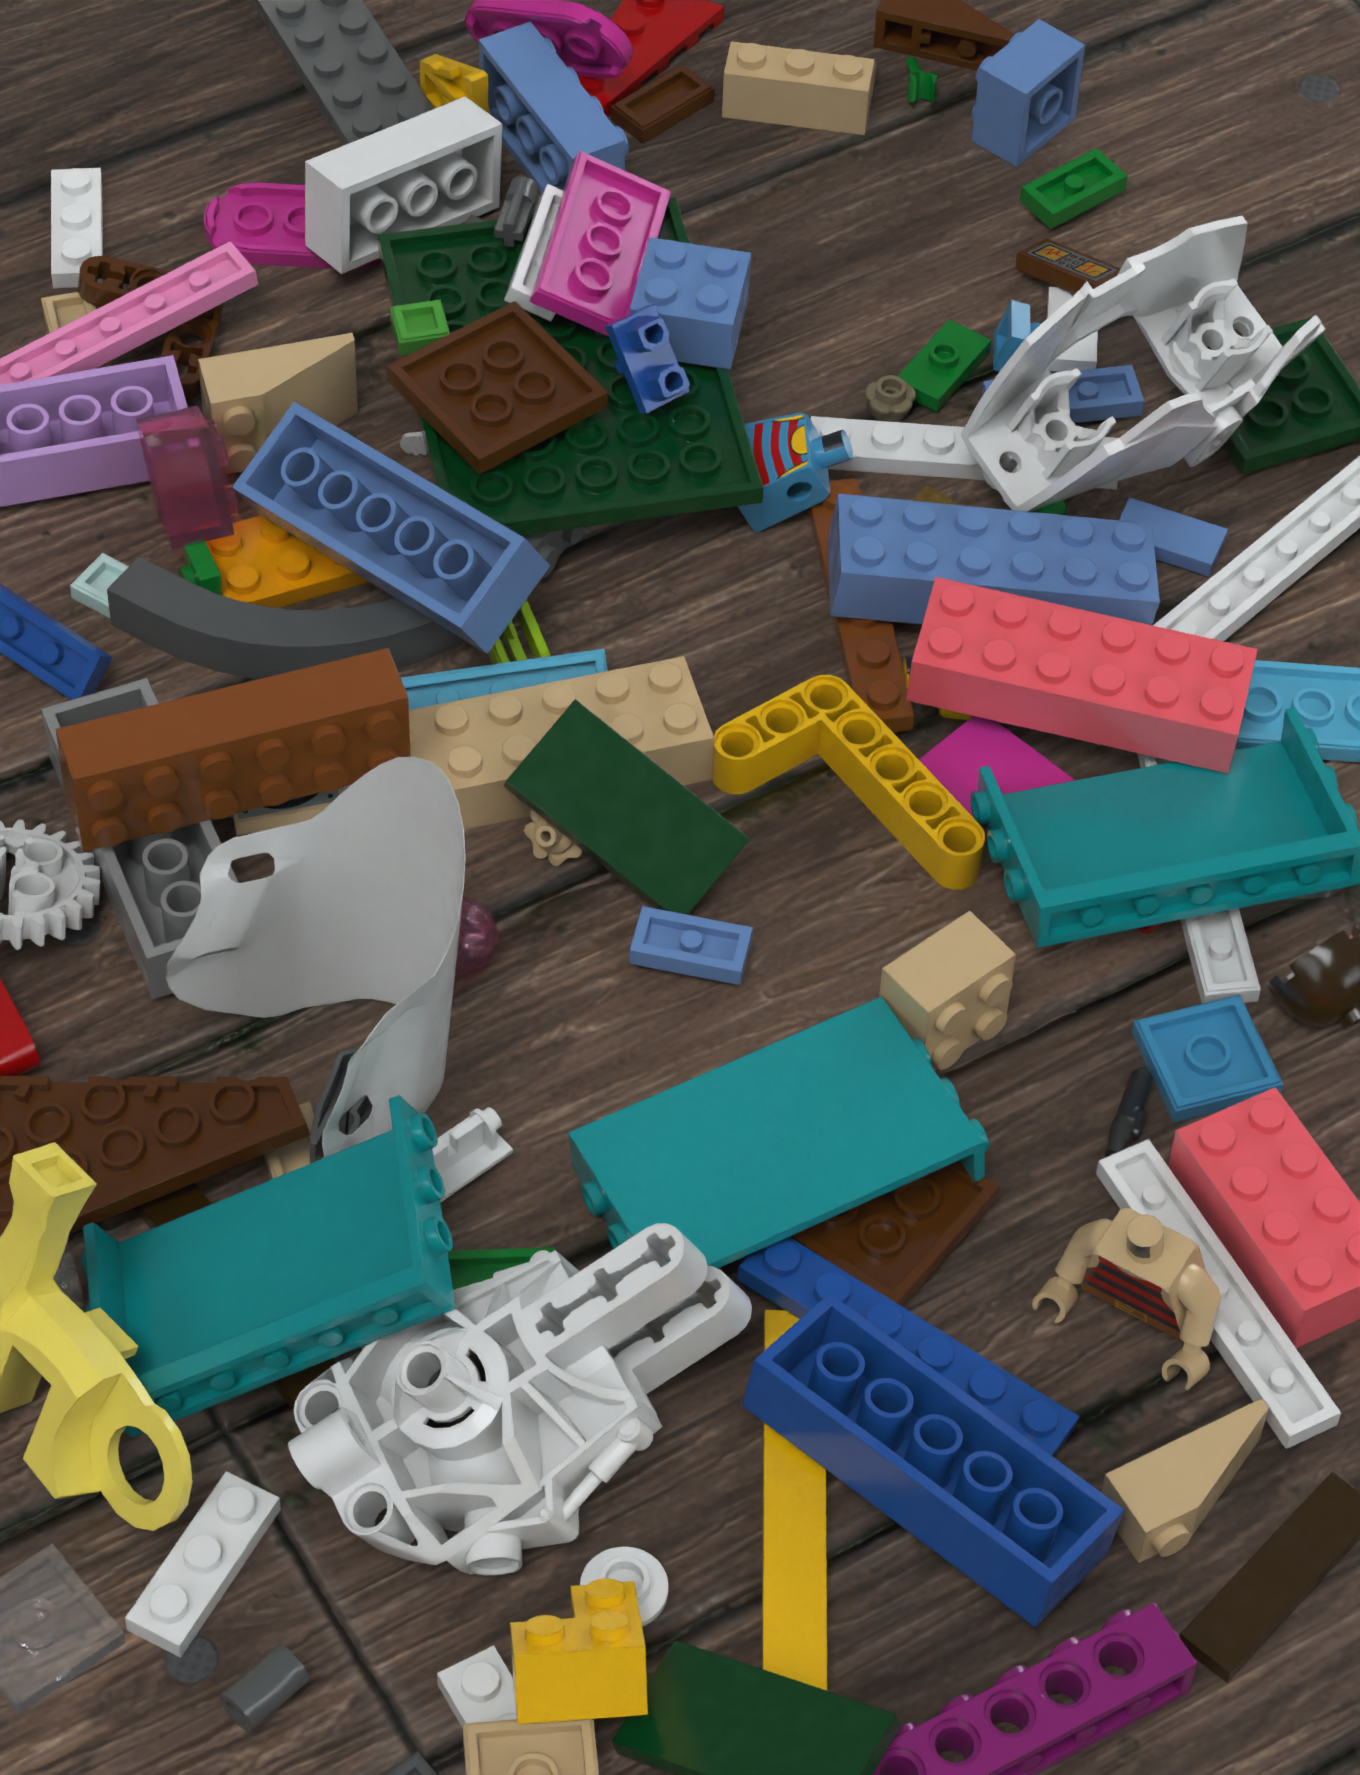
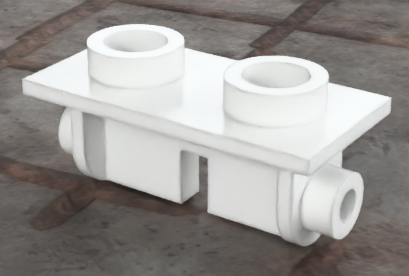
[432,1107,513,1203]

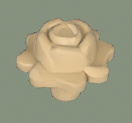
[524,809,584,866]

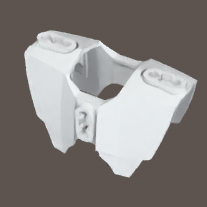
[961,216,1325,512]

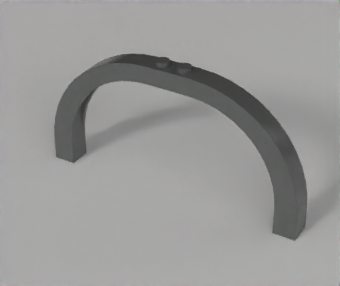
[107,215,587,679]

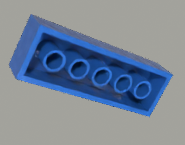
[742,1293,1125,1628]

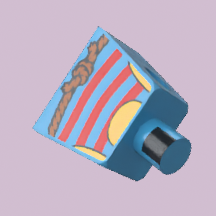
[738,412,853,533]

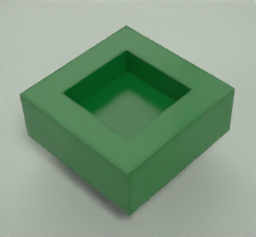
[178,538,223,596]

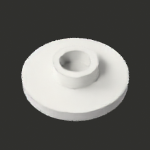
[580,1547,669,1627]

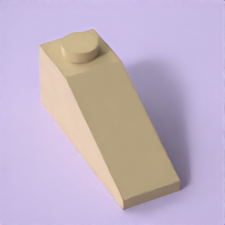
[1101,1398,1269,1563]

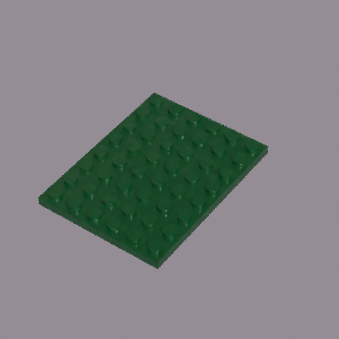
[378,197,764,536]

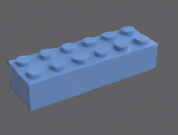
[232,402,550,654]
[827,494,1160,625]

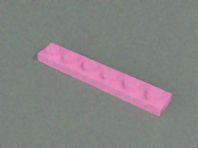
[0,241,259,385]

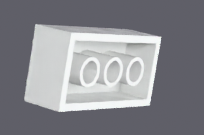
[305,97,502,274]

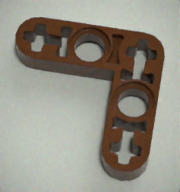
[78,256,224,401]

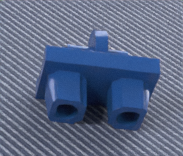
[605,304,690,413]

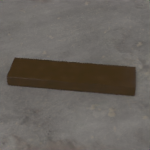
[1179,1471,1360,1683]

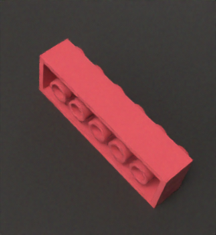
[906,577,1258,774]

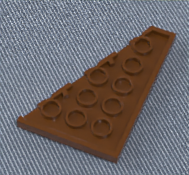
[0,1076,311,1236]

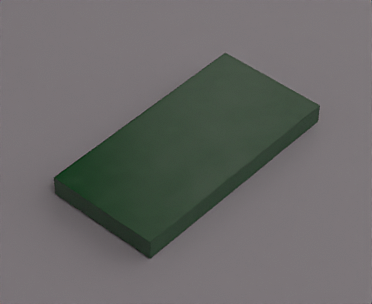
[504,699,750,915]
[612,1640,900,1775]

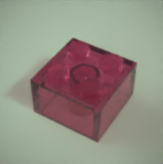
[136,405,240,549]

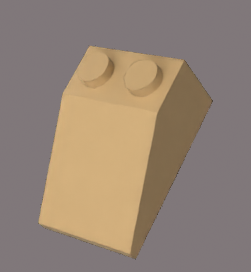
[198,333,358,476]

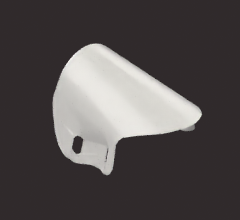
[166,757,465,1157]

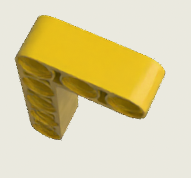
[712,675,985,890]

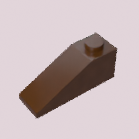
[873,0,1015,71]

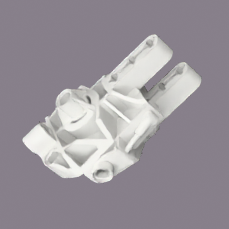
[288,1223,752,1576]

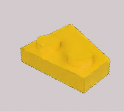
[419,54,491,115]

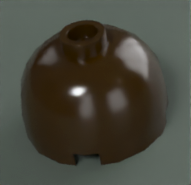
[1267,922,1360,1030]

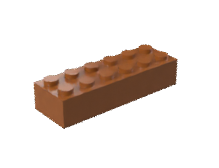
[56,648,410,852]

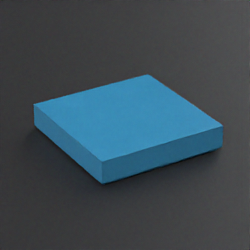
[1131,995,1283,1123]

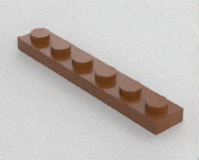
[808,478,914,732]

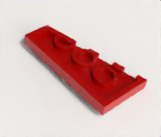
[578,0,725,118]

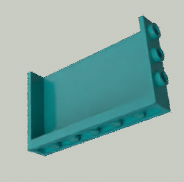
[970,708,1360,948]
[568,996,989,1268]
[81,1095,456,1438]

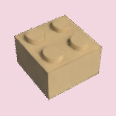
[879,910,1016,1071]

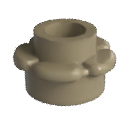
[865,375,916,422]

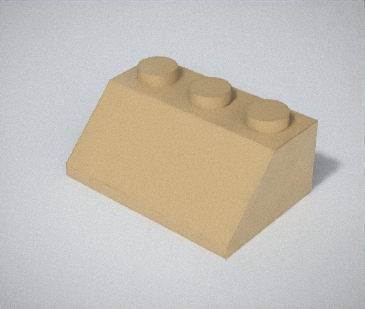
[722,41,877,135]

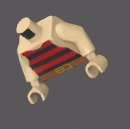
[1032,1207,1221,1391]

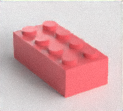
[1168,1087,1360,1348]

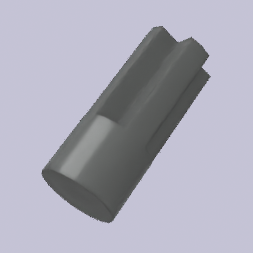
[494,176,540,247]

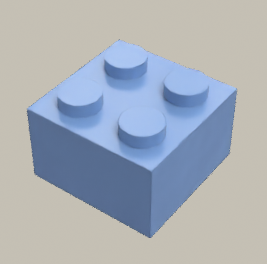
[971,19,1085,167]
[630,237,751,370]

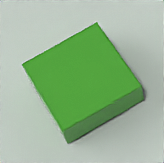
[390,299,450,356]

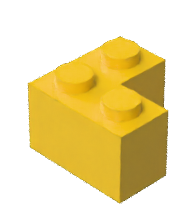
[510,1578,648,1725]

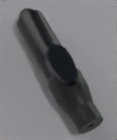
[1104,1067,1153,1157]

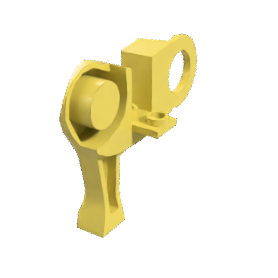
[0,1142,193,1531]

